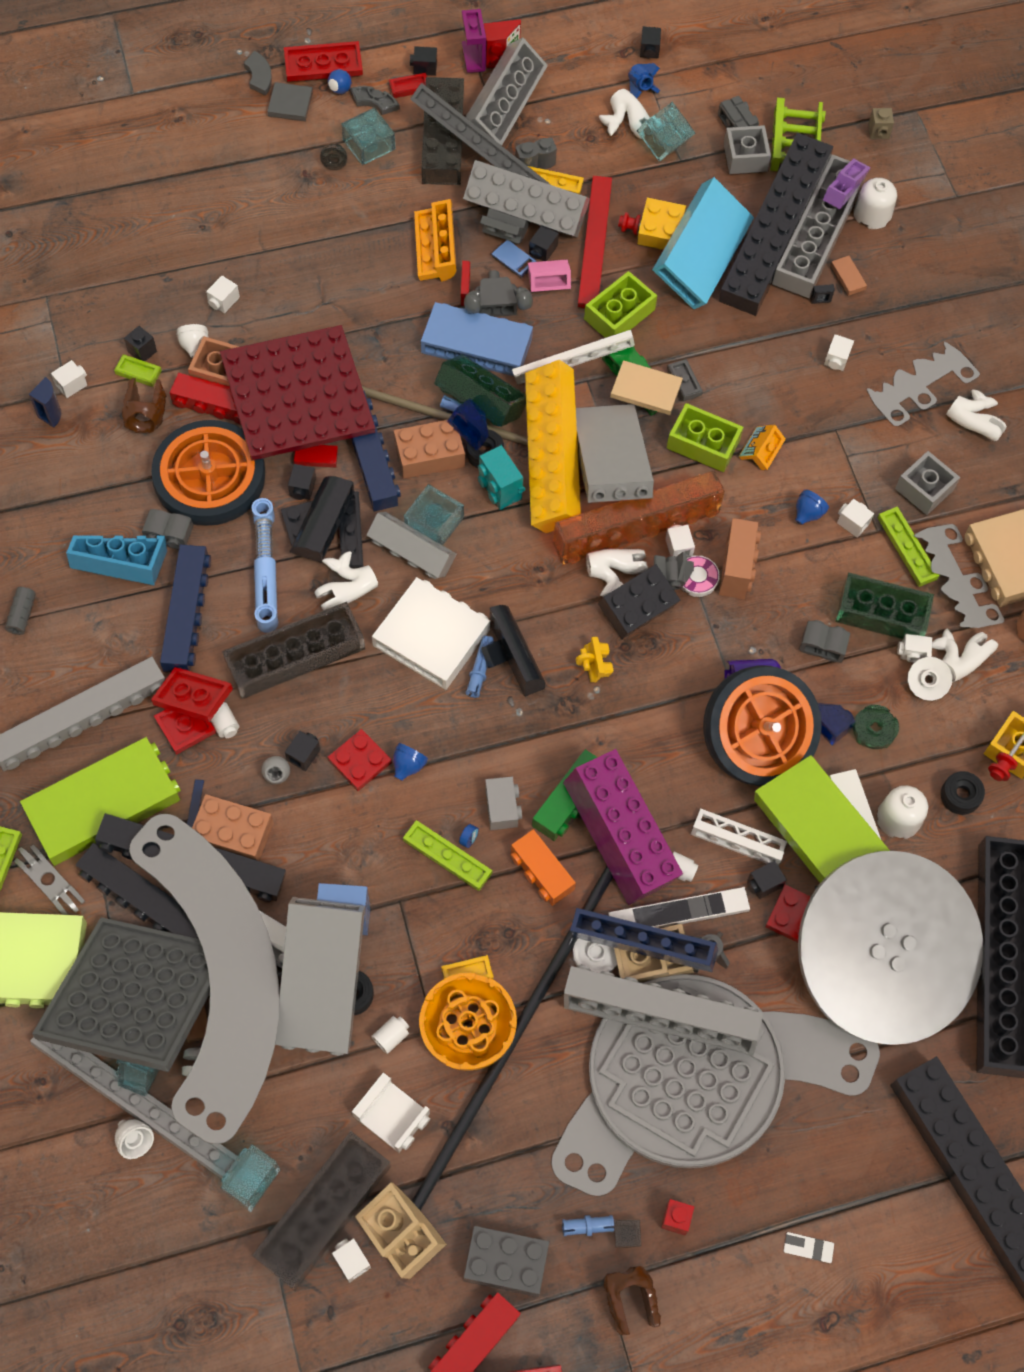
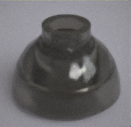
[320,143,347,170]

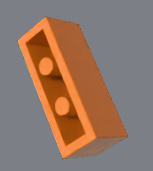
[510,829,576,906]

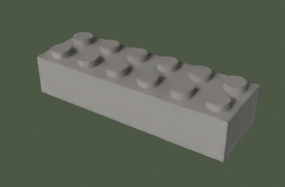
[466,38,548,145]
[463,160,590,237]

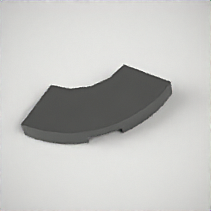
[244,51,272,95]
[350,86,400,115]

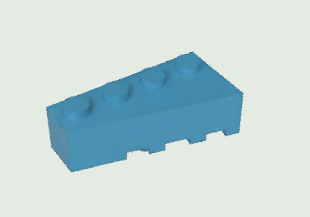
[66,536,167,585]

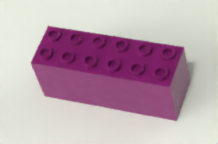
[563,749,683,906]

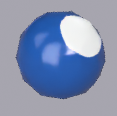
[328,69,352,94]

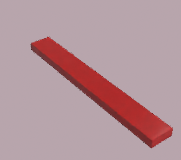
[578,176,612,308]

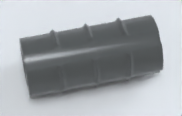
[5,587,36,635]

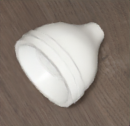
[176,324,209,358]
[114,1119,154,1159]

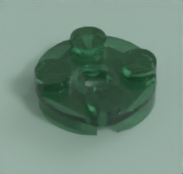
[853,705,899,749]

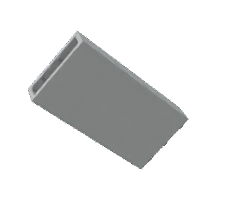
[576,404,654,503]
[275,897,365,1056]

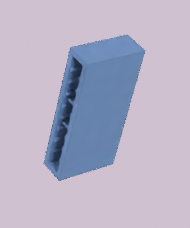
[421,302,533,376]

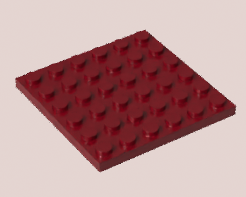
[220,325,375,461]

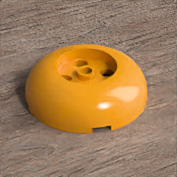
[419,973,517,1071]

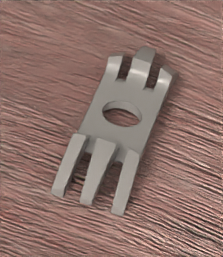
[14,845,85,915]

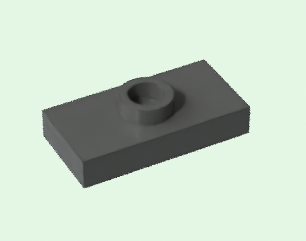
[667,359,703,401]

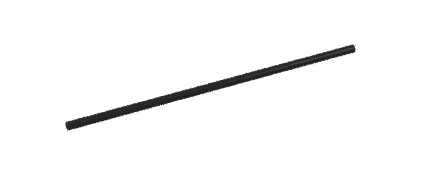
[412,866,613,1211]

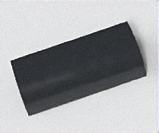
[290,476,354,563]
[489,605,546,696]

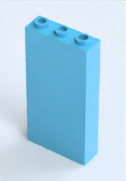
[652,177,754,309]

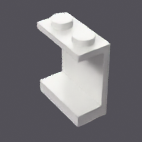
[352,1073,431,1153]

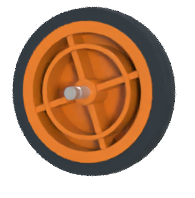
[151,420,265,526]
[703,665,822,786]

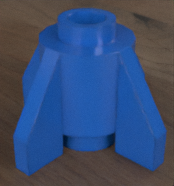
[628,63,660,98]

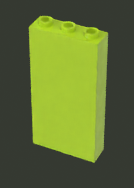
[20,737,181,866]
[754,755,890,883]

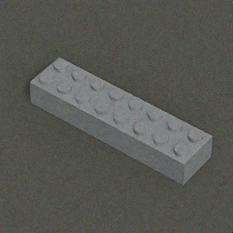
[772,155,866,298]
[564,965,763,1055]

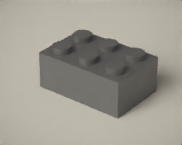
[464,1226,549,1297]

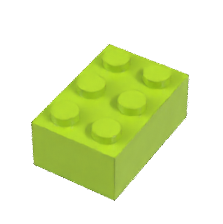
[584,271,657,338]
[667,403,744,472]

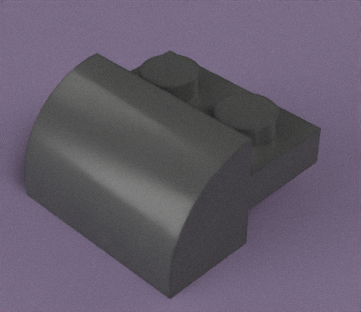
[480,208,530,244]

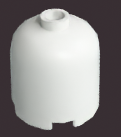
[853,178,897,229]
[877,785,928,839]

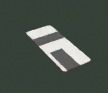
[784,1232,834,1263]

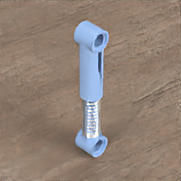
[251,498,279,633]

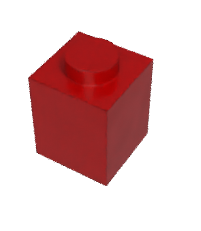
[661,1199,695,1236]

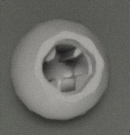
[261,756,290,784]

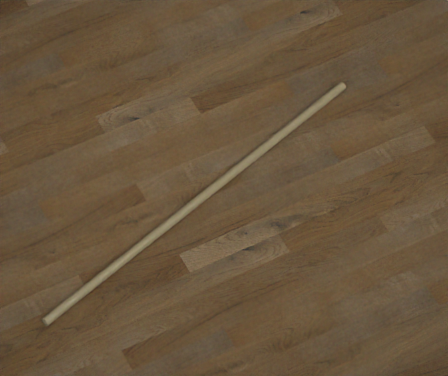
[362,386,579,462]

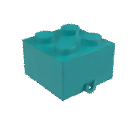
[478,445,525,510]

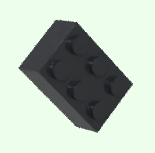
[598,564,681,639]

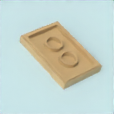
[610,360,683,415]

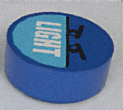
[459,824,479,848]

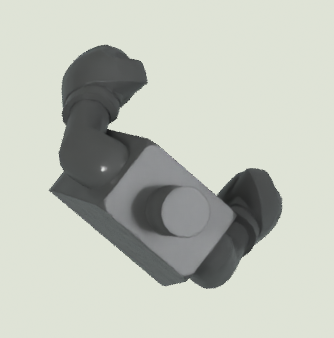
[464,270,533,317]

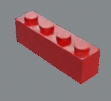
[169,372,240,424]
[428,1292,521,1372]

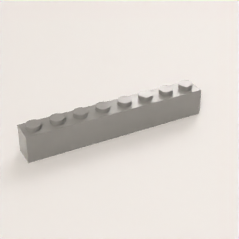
[0,657,165,771]

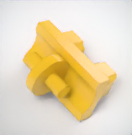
[575,637,614,682]

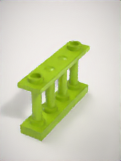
[770,97,826,171]

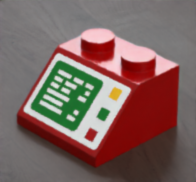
[484,19,521,69]

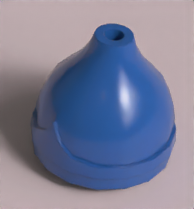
[795,489,829,525]
[393,743,428,781]

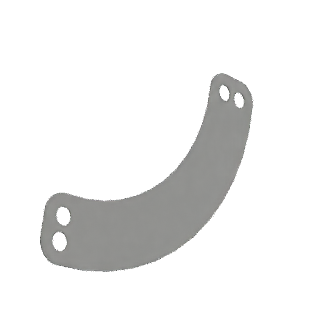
[129,814,279,1144]
[552,1011,880,1196]

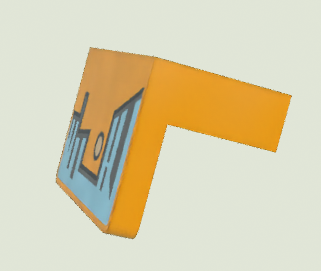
[739,425,786,470]

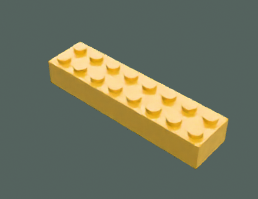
[525,359,581,533]

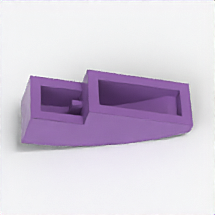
[823,159,871,209]

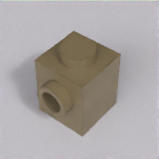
[868,108,894,139]

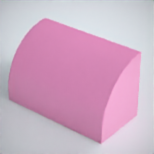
[528,260,571,292]

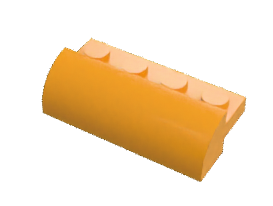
[414,199,456,282]

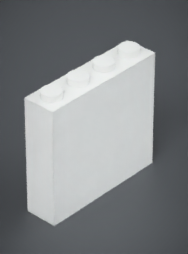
[372,577,490,690]

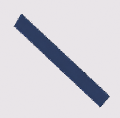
[187,779,204,828]

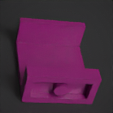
[462,9,486,73]

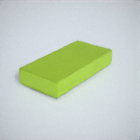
[114,354,162,387]

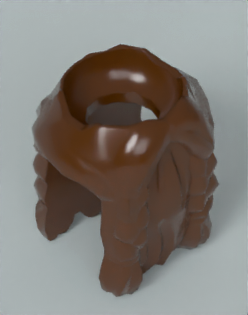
[122,378,167,434]
[604,1266,661,1335]

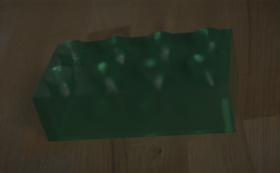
[434,354,526,427]
[835,572,934,639]

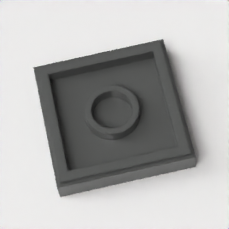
[267,82,313,121]

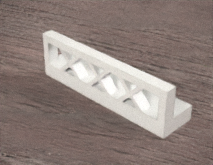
[691,808,787,866]

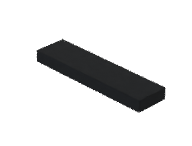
[339,491,364,569]

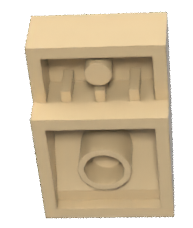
[614,924,694,982]
[355,1182,447,1279]

